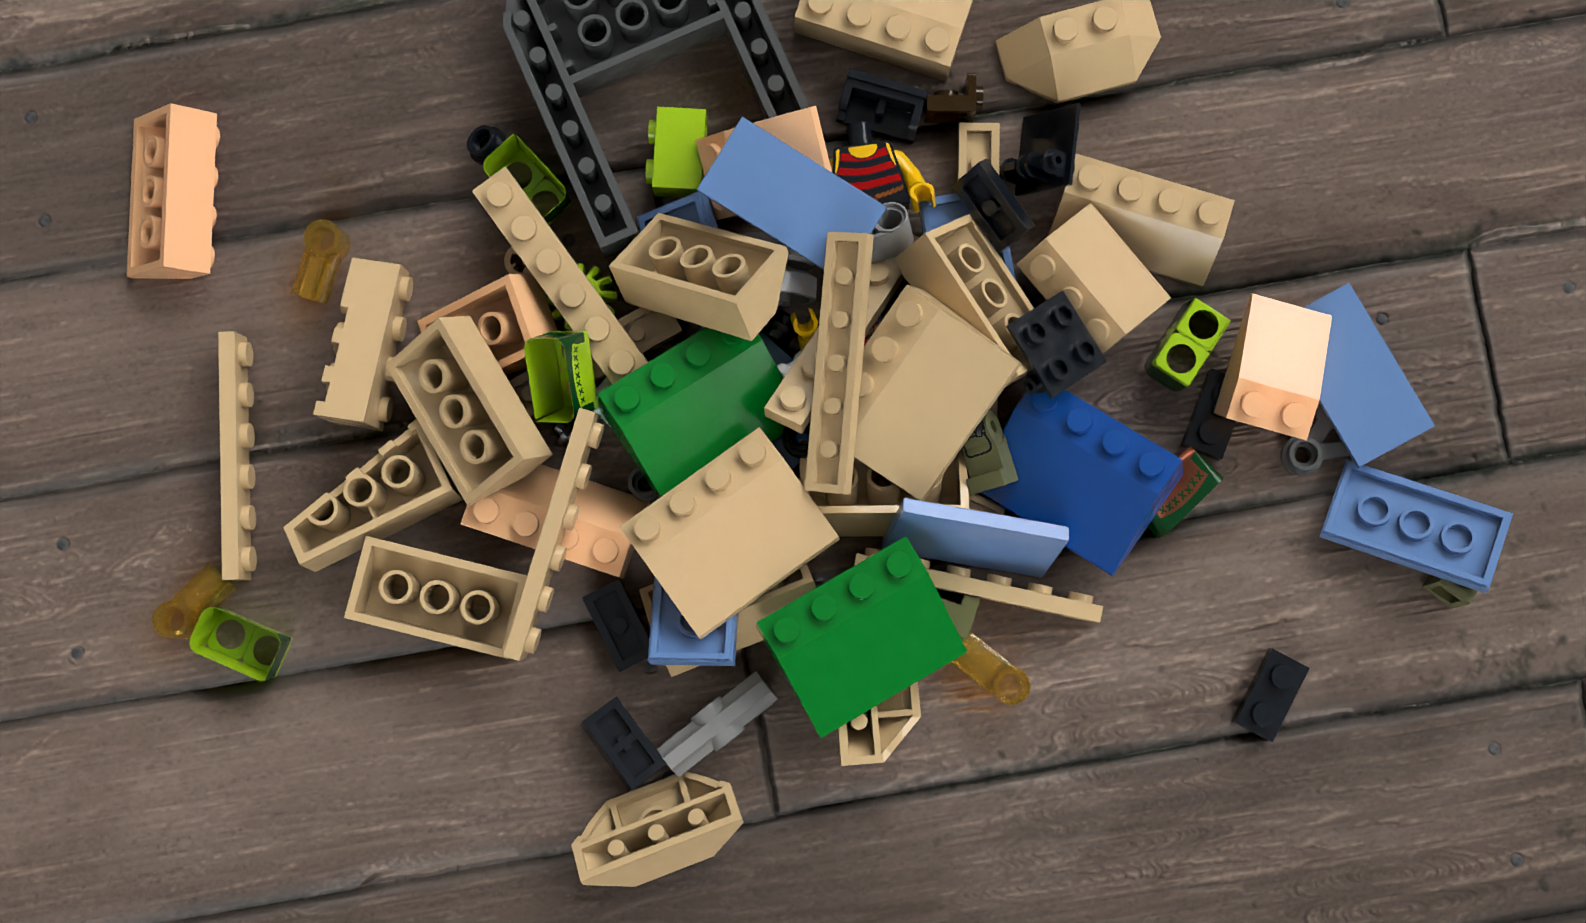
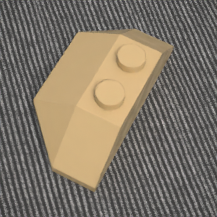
[995,0,1161,104]
[836,682,921,766]
[571,771,744,887]

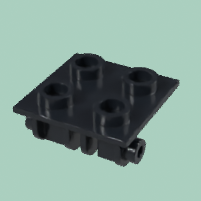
[999,103,1081,196]
[1006,291,1107,399]

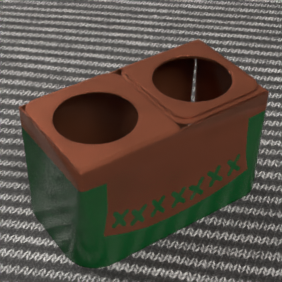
[1148,446,1223,538]

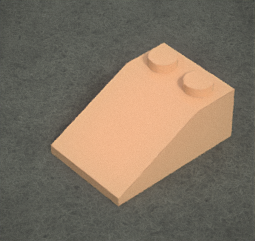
[696,106,832,221]
[417,274,564,375]
[1214,293,1332,440]

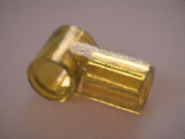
[291,219,351,305]
[152,563,237,641]
[952,632,1031,705]

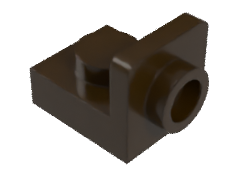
[924,73,984,123]

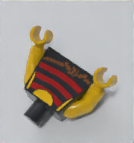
[829,122,936,213]

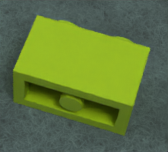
[645,107,708,198]

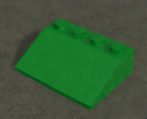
[597,327,785,498]
[756,536,968,739]

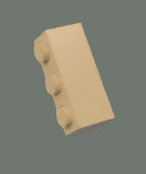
[1017,203,1171,354]

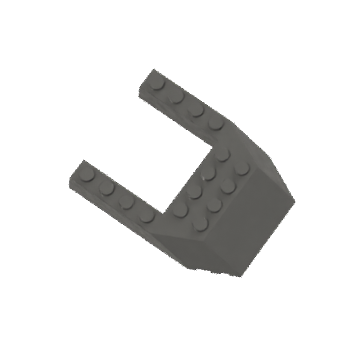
[503,0,828,258]

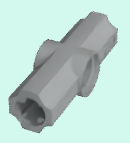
[657,671,778,777]

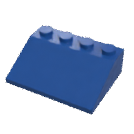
[980,390,1183,577]

